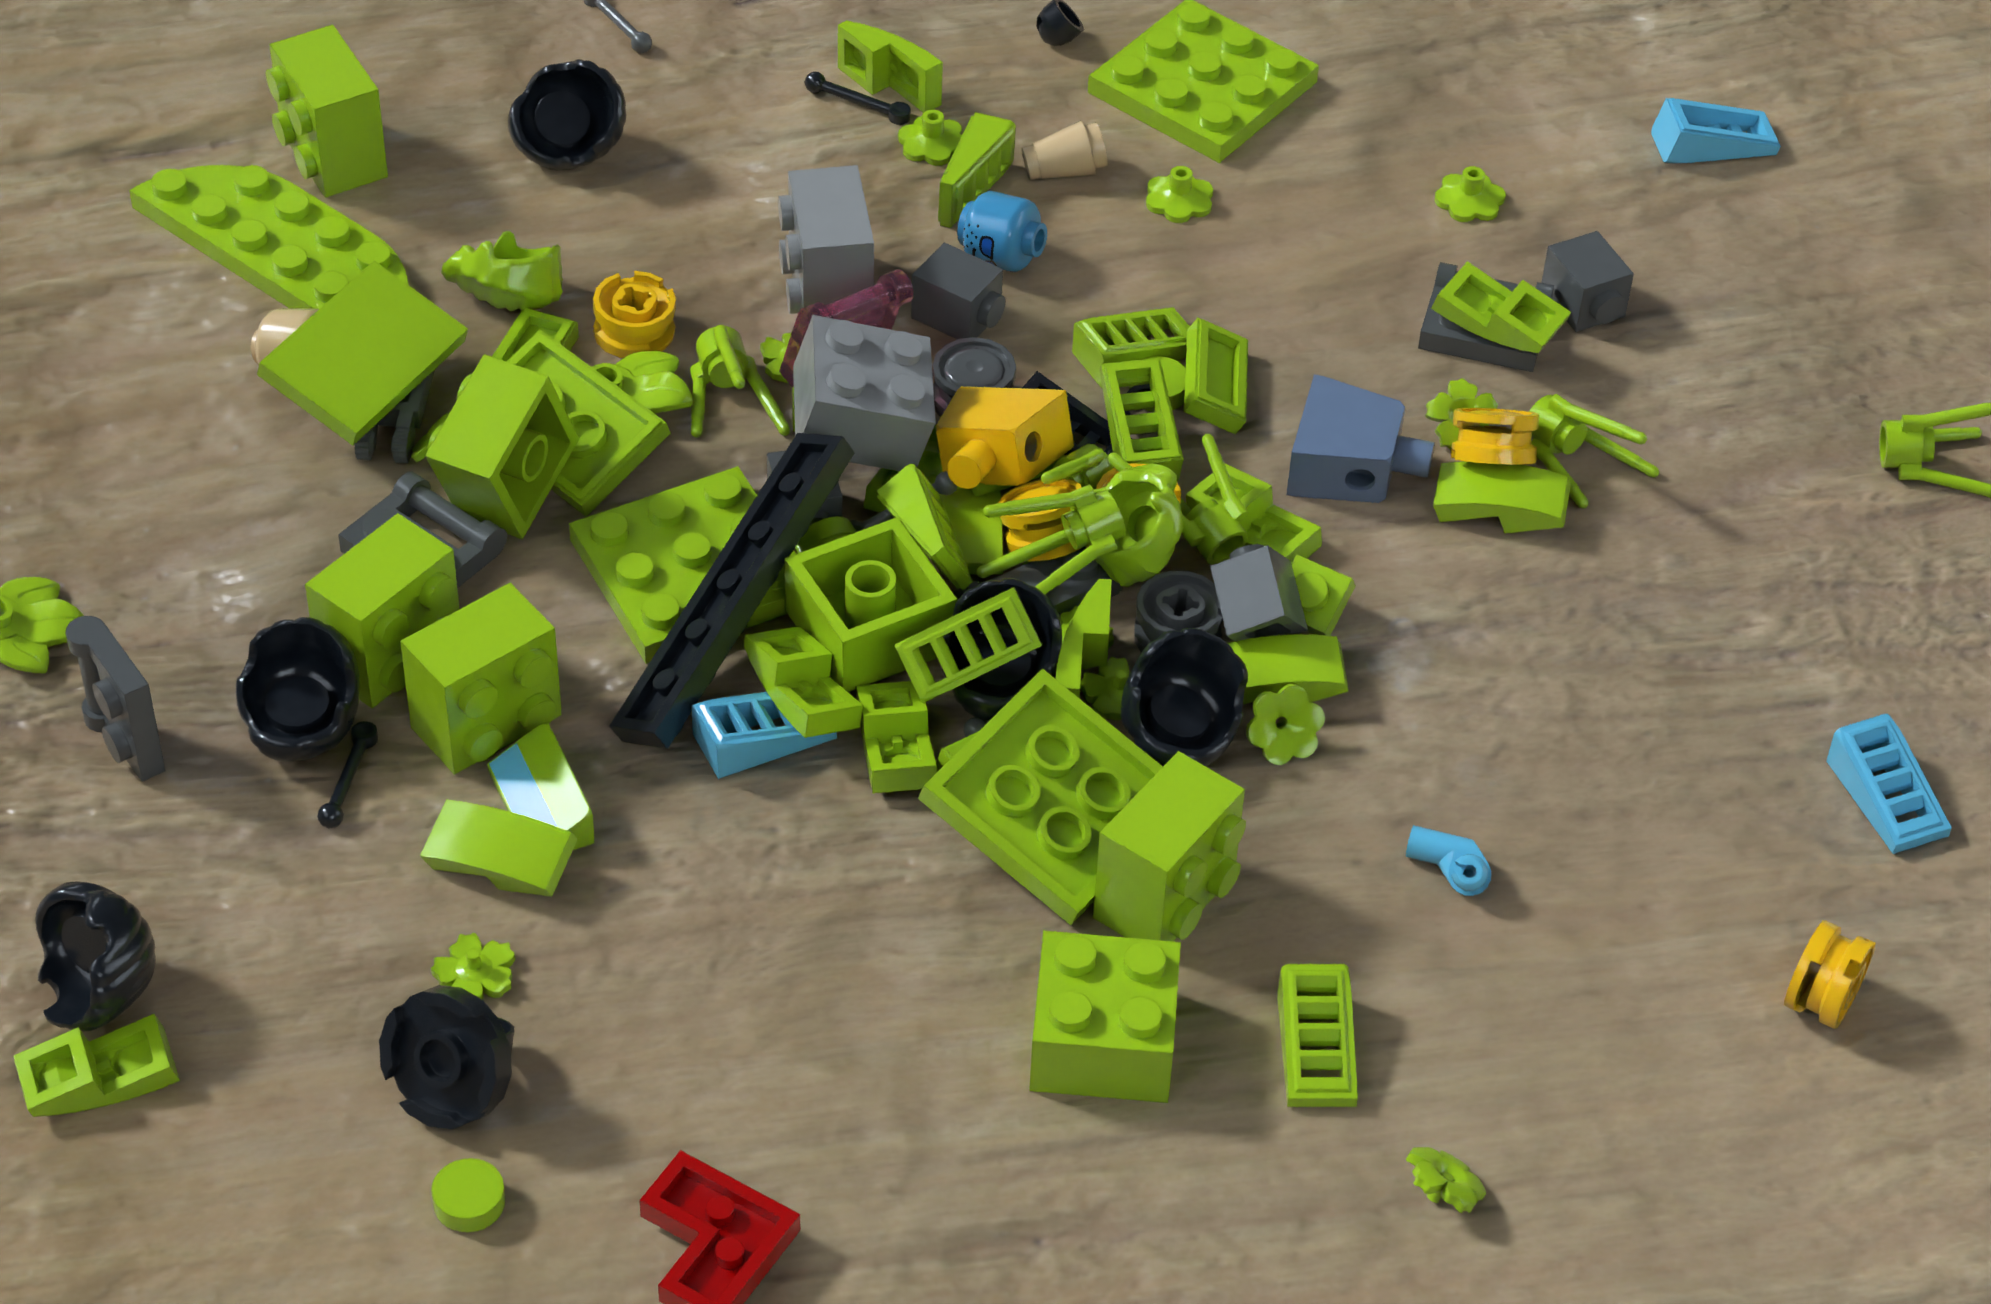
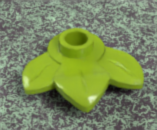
[591,351,693,413]
[0,577,84,673]

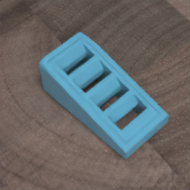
[1651,98,1781,163]
[692,692,837,779]
[1826,714,1952,854]

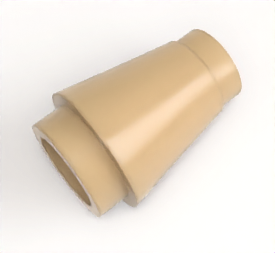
[1021,120,1108,180]

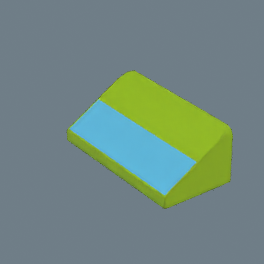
[487,722,595,850]

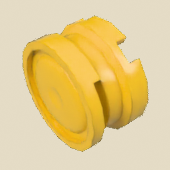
[593,271,676,358]
[1451,408,1539,465]
[998,479,1082,561]
[1784,920,1876,1029]

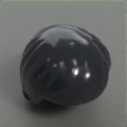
[508,59,627,170]
[942,578,1062,720]
[236,617,360,762]
[1121,628,1248,766]
[35,881,156,1032]

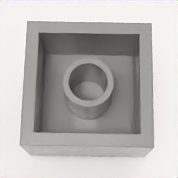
[778,165,874,330]
[793,315,936,471]

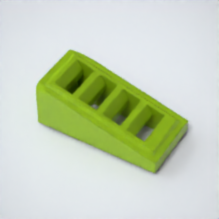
[938,112,1016,228]
[1072,307,1190,389]
[1100,358,1184,482]
[876,464,972,590]
[895,587,1042,703]
[1277,964,1358,1107]

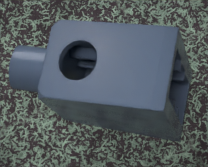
[1286,374,1435,503]

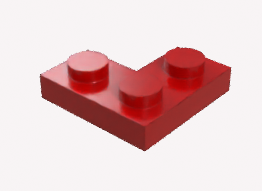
[639,1150,801,1304]

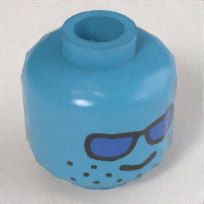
[957,191,1047,272]

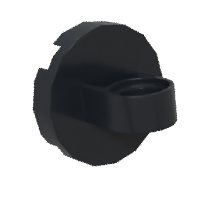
[379,985,514,1130]

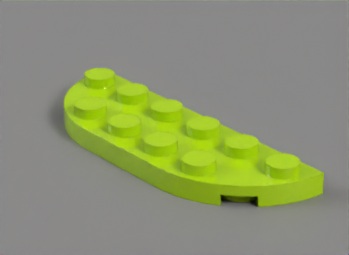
[129,165,408,309]

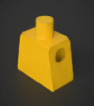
[936,386,1074,489]

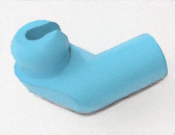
[1406,825,1492,896]

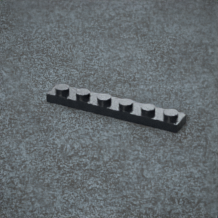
[609,433,855,749]

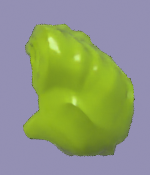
[441,231,563,311]
[1093,463,1183,587]

